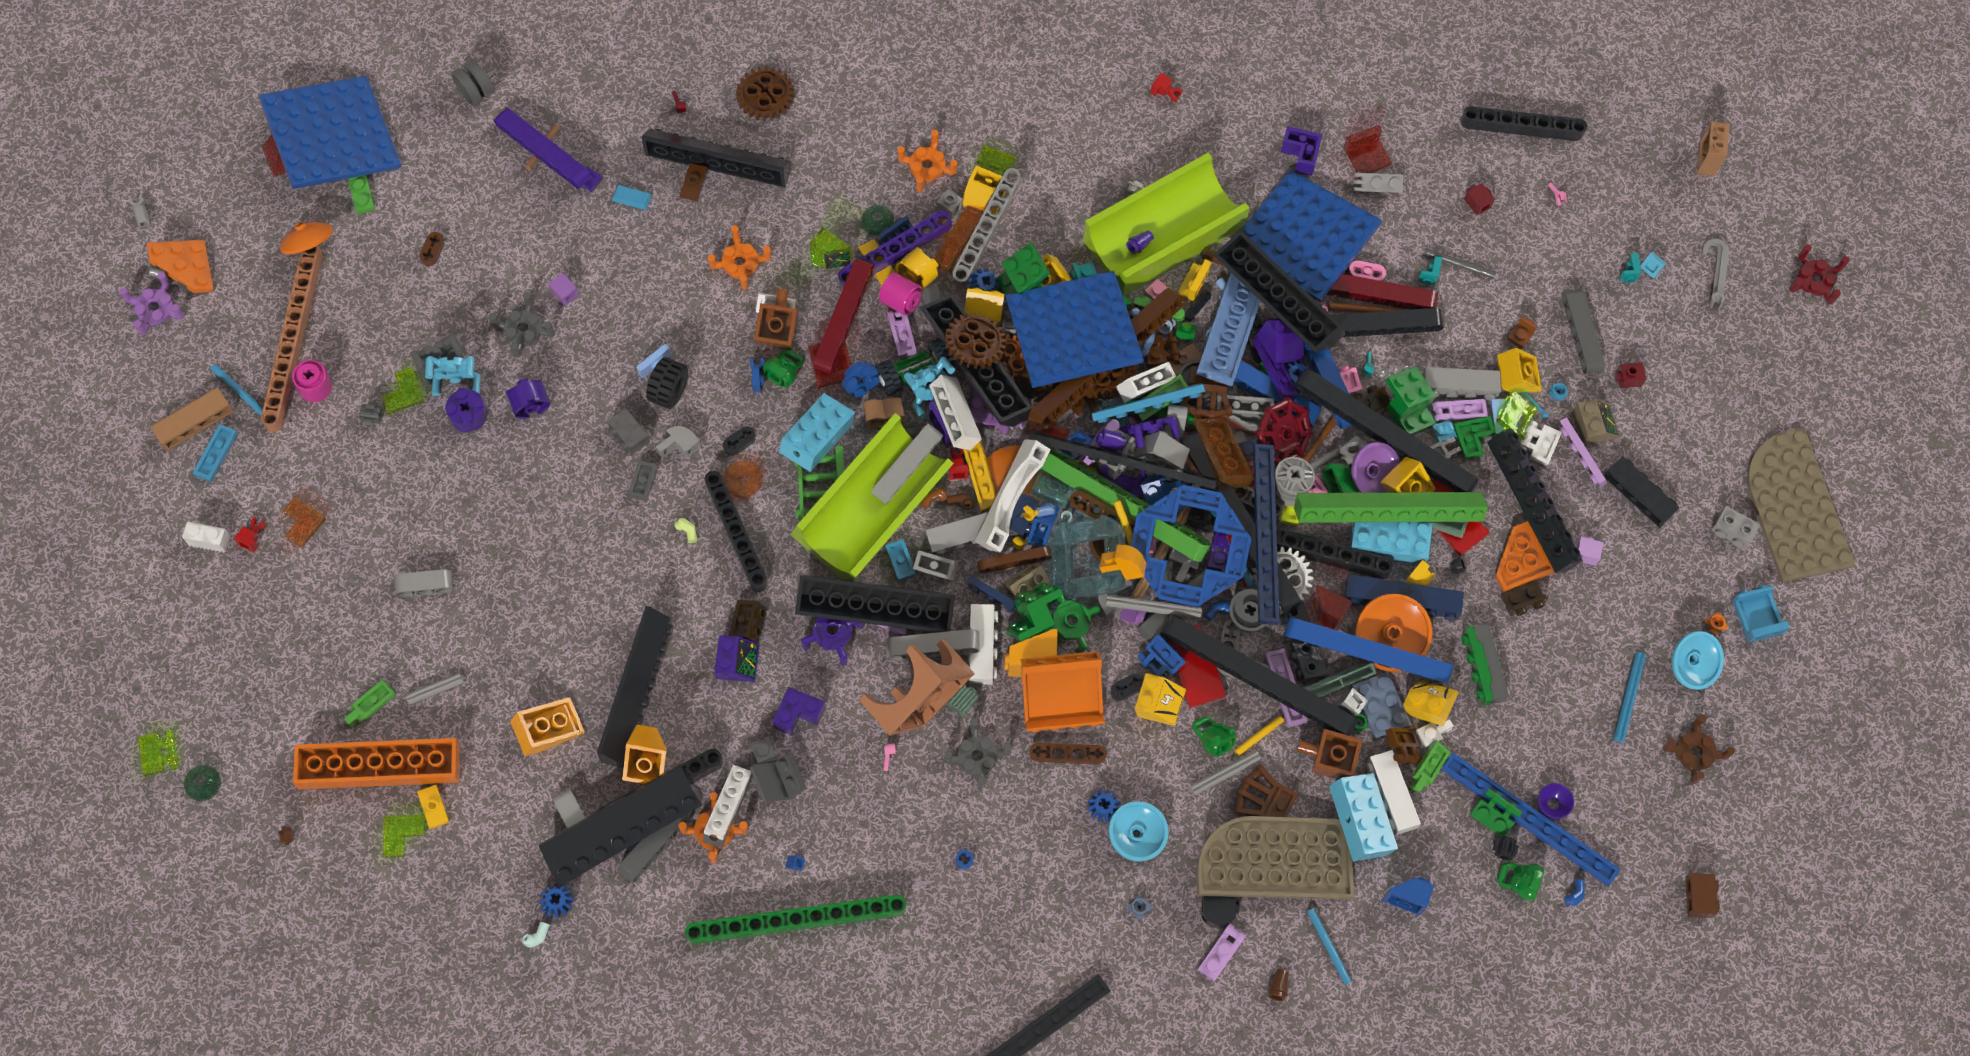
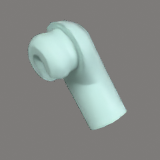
[522,922,550,947]

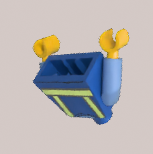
[1012,501,1060,550]

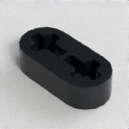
[723,427,756,456]
[1110,673,1144,701]

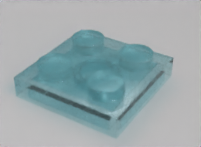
[1030,468,1073,509]

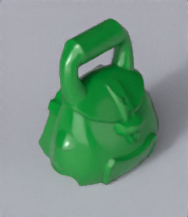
[763,349,804,388]
[1192,716,1237,757]
[1496,862,1545,901]

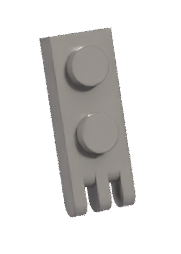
[1353,173,1403,193]

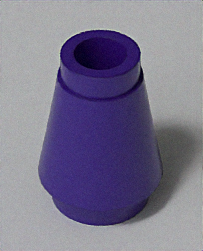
[1126,230,1154,254]

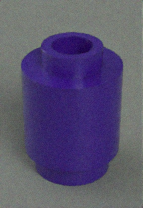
[1096,429,1126,452]

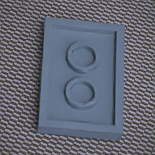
[1351,672,1412,740]

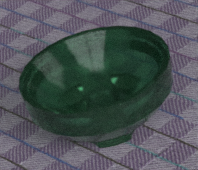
[861,205,895,237]
[184,765,221,801]

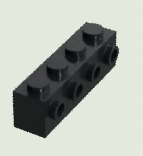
[1279,602,1327,685]

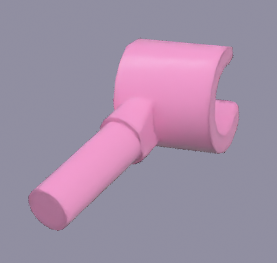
[1548,183,1567,206]
[883,743,896,771]

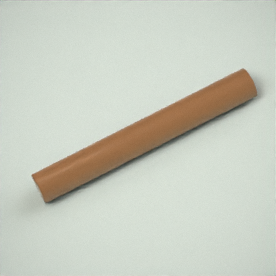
[525,124,560,170]

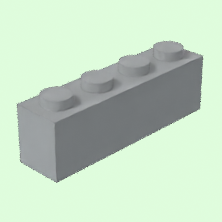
[1422,367,1501,400]
[924,511,989,555]

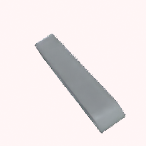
[953,168,1021,285]

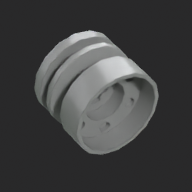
[1274,457,1315,507]

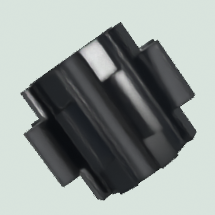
[1492,835,1519,860]

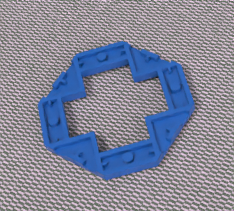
[1130,485,1251,607]

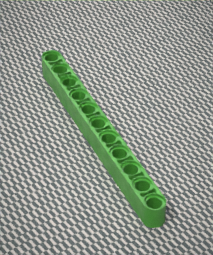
[1041,445,1211,562]

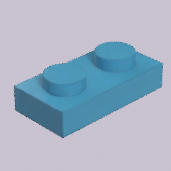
[885,539,917,582]

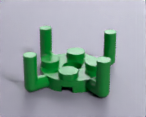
[1037,593,1100,653]

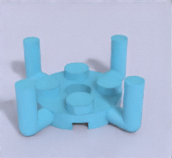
[425,356,481,396]
[904,356,955,419]

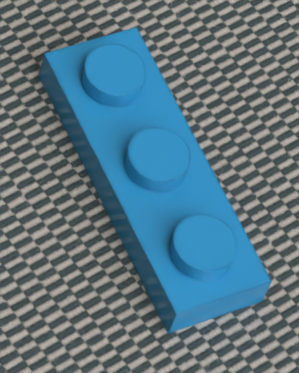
[193,424,238,483]

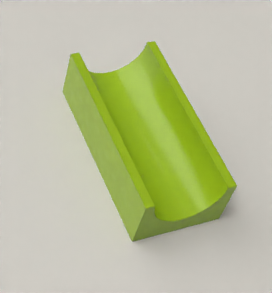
[1083,152,1250,295]
[790,413,954,581]

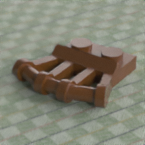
[1179,366,1233,420]
[1233,764,1298,817]

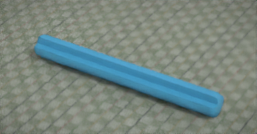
[1613,652,1646,743]

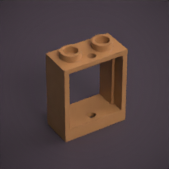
[1697,121,1730,176]

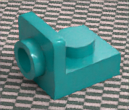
[1619,253,1642,283]
[1418,256,1442,285]
[1070,262,1097,280]

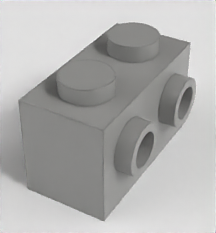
[1711,506,1760,549]

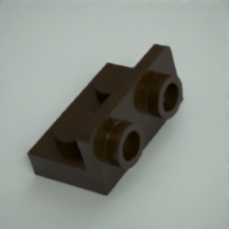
[1013,372,1059,398]
[1352,385,1391,414]
[1500,581,1548,616]
[729,600,766,643]

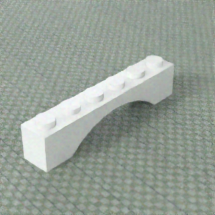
[975,439,1051,552]

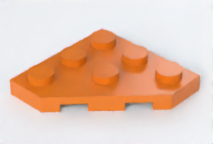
[146,240,213,293]
[1495,521,1555,593]

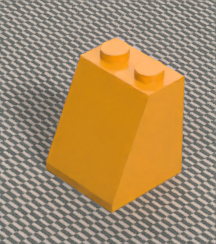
[1004,629,1057,677]
[622,724,667,784]

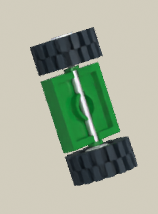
[875,338,956,396]

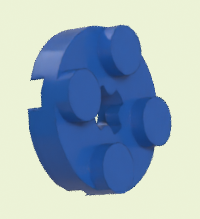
[842,361,880,398]

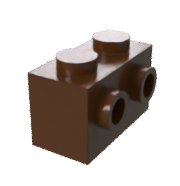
[1685,873,1720,918]

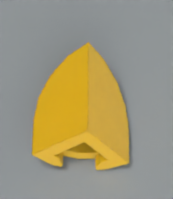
[1404,560,1435,586]

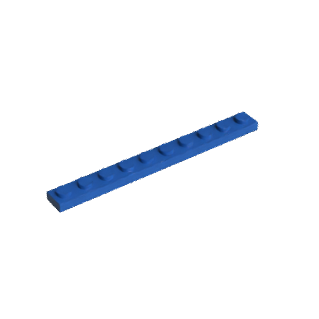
[1441,753,1621,887]

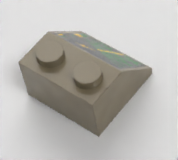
[1573,400,1620,445]

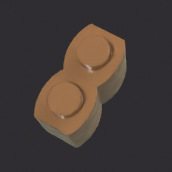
[864,397,904,429]

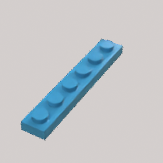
[1091,383,1205,423]

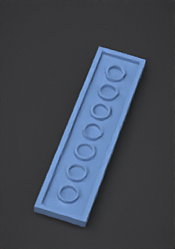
[1196,273,1260,386]

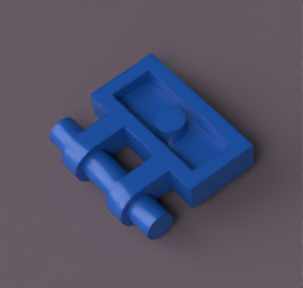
[1137,634,1187,680]

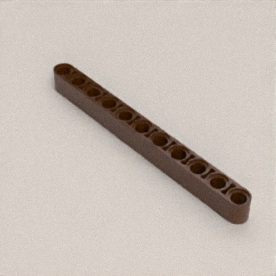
[1029,288,1185,429]

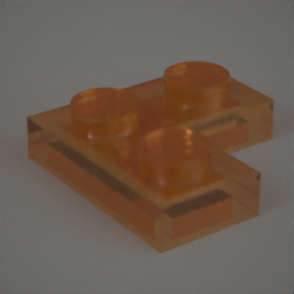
[283,496,326,549]

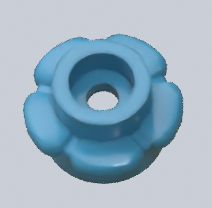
[1549,383,1568,401]

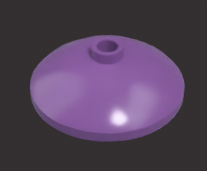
[1351,442,1400,493]

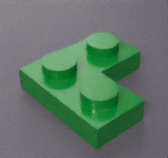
[1453,416,1496,460]

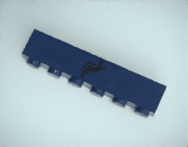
[1344,574,1464,621]

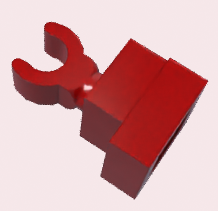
[1150,73,1183,102]
[949,447,969,480]
[234,517,266,553]

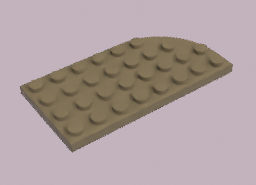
[1747,427,1855,583]
[1196,816,1355,900]

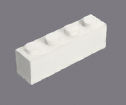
[929,375,982,450]
[969,604,998,685]
[1366,750,1421,835]

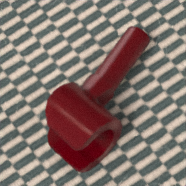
[672,91,686,113]

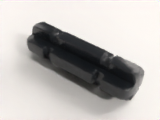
[1185,290,1211,321]

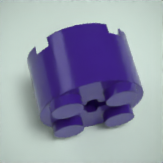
[505,378,550,419]
[445,388,487,432]

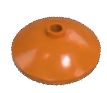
[279,222,333,254]

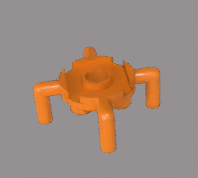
[897,130,957,192]
[708,225,771,290]
[678,792,749,864]

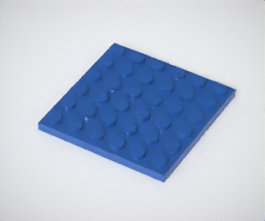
[259,76,401,189]
[1241,170,1382,303]
[1005,271,1143,388]

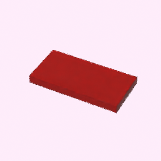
[1432,480,1490,557]
[1164,624,1227,709]

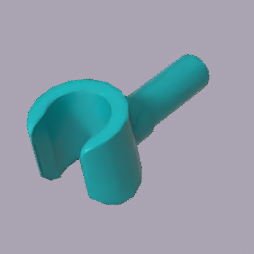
[1362,351,1375,377]

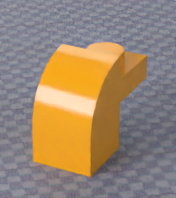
[1099,545,1147,580]

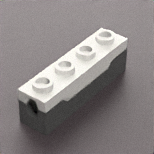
[703,765,752,848]

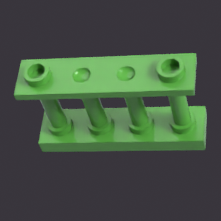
[794,446,844,521]

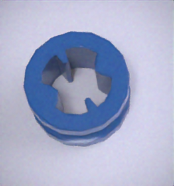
[955,850,973,869]

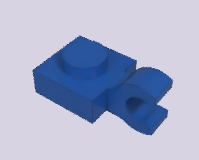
[750,358,764,393]

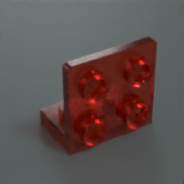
[1343,125,1391,173]

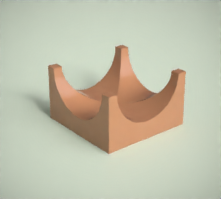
[859,639,975,735]

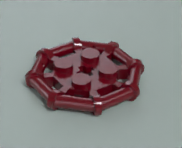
[1255,397,1313,466]

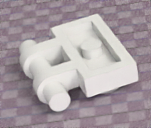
[1520,421,1562,466]

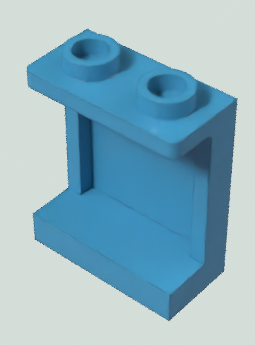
[1732,585,1790,643]

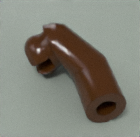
[946,493,974,510]

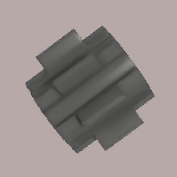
[359,401,383,426]

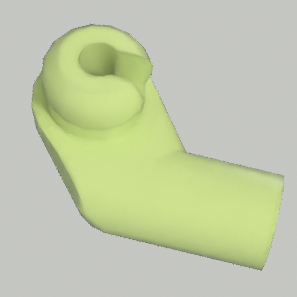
[674,518,698,543]

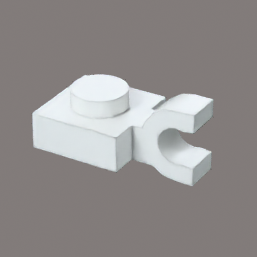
[1416,719,1453,748]

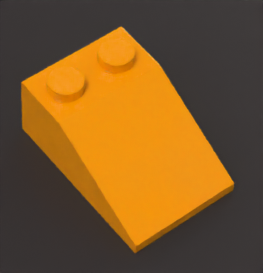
[510,697,585,757]

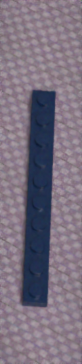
[1253,444,1279,625]

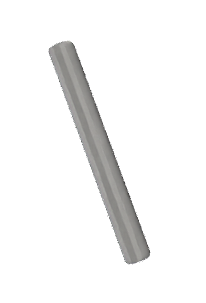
[1106,595,1202,619]

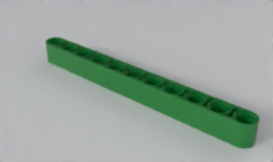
[685,895,906,944]

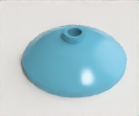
[1672,631,1724,690]
[1108,801,1169,862]

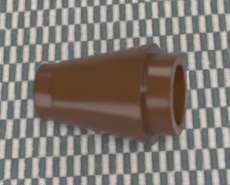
[1268,969,1288,1001]

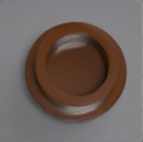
[278,826,294,846]

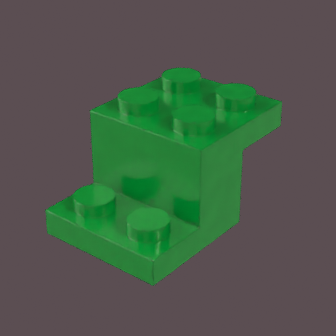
[998,242,1050,295]
[1385,366,1437,435]
[1005,582,1063,642]

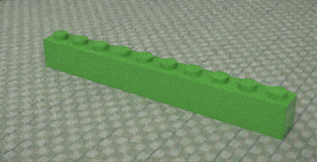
[1294,492,1488,523]

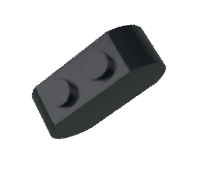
[1201,896,1240,928]

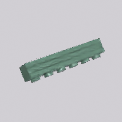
[1303,661,1376,697]

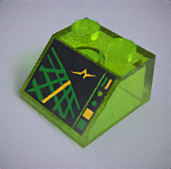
[809,227,853,269]

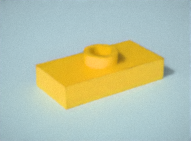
[417,785,449,830]

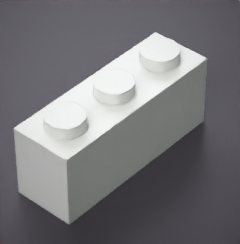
[1116,362,1176,403]

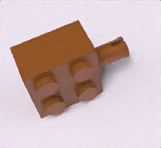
[754,289,799,350]
[1297,729,1362,780]

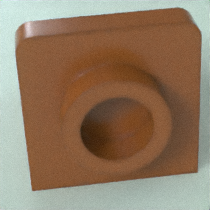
[1507,317,1538,349]

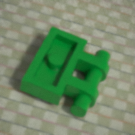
[1470,788,1523,836]

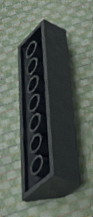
[642,129,791,188]
[1214,230,1345,353]
[920,293,1032,427]
[795,574,955,633]
[597,606,674,769]
[539,765,702,886]

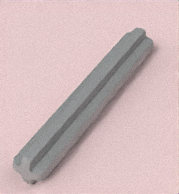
[1190,751,1261,795]

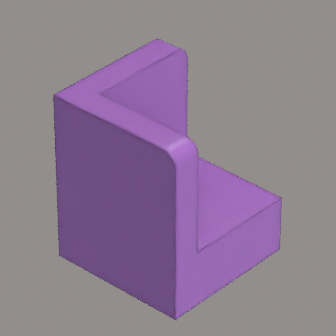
[548,274,579,307]
[1120,597,1146,626]

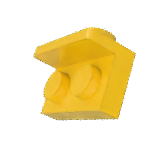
[1178,259,1212,301]

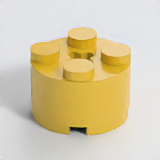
[895,247,938,290]

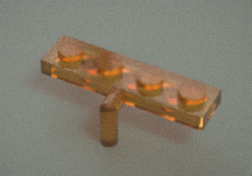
[934,205,984,272]

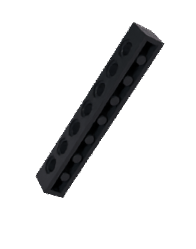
[1487,430,1583,573]

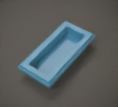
[612,185,652,210]

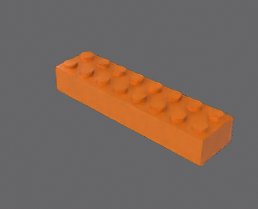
[293,738,460,790]

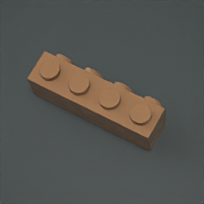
[150,387,234,452]

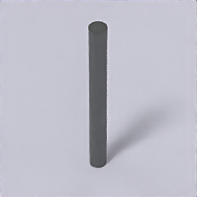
[1424,248,1496,279]

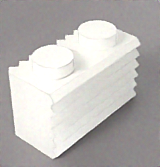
[182,522,231,553]

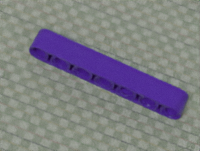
[493,107,592,189]
[838,211,952,286]

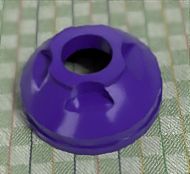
[1537,783,1574,820]

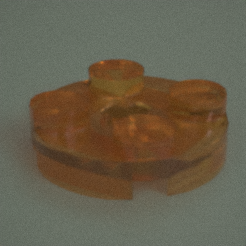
[724,461,763,499]

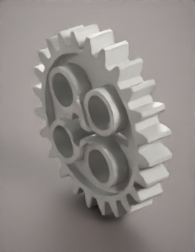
[1251,547,1314,609]

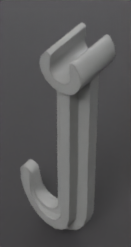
[1702,239,1729,310]

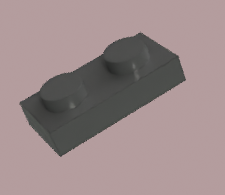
[628,460,658,501]

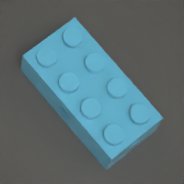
[779,393,855,472]
[1349,522,1433,565]
[1329,773,1398,862]

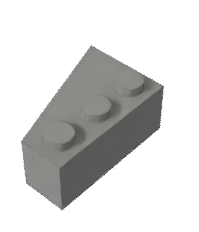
[1215,395,1274,441]
[1130,431,1190,469]

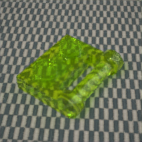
[1496,391,1538,440]

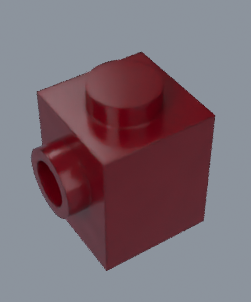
[1464,183,1495,216]
[1615,362,1646,388]

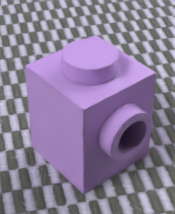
[1574,536,1604,566]

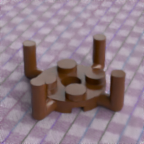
[1662,714,1735,784]

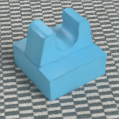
[1641,252,1667,278]
[1431,420,1457,443]

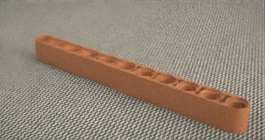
[261,245,323,432]

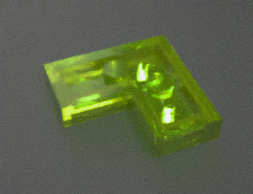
[381,367,425,415]
[383,814,425,858]

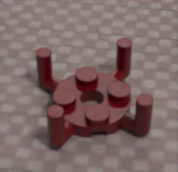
[1789,244,1850,304]

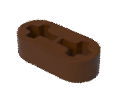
[420,232,444,266]

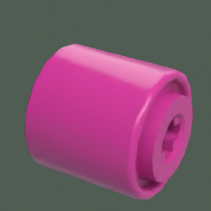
[879,273,922,315]
[292,360,332,402]

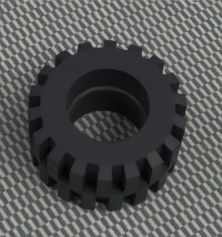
[646,357,688,409]

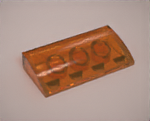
[1193,419,1254,487]

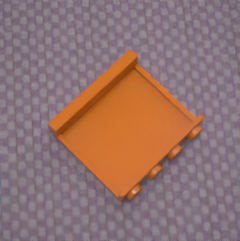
[1020,651,1105,732]

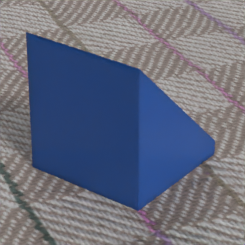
[785,855,805,871]

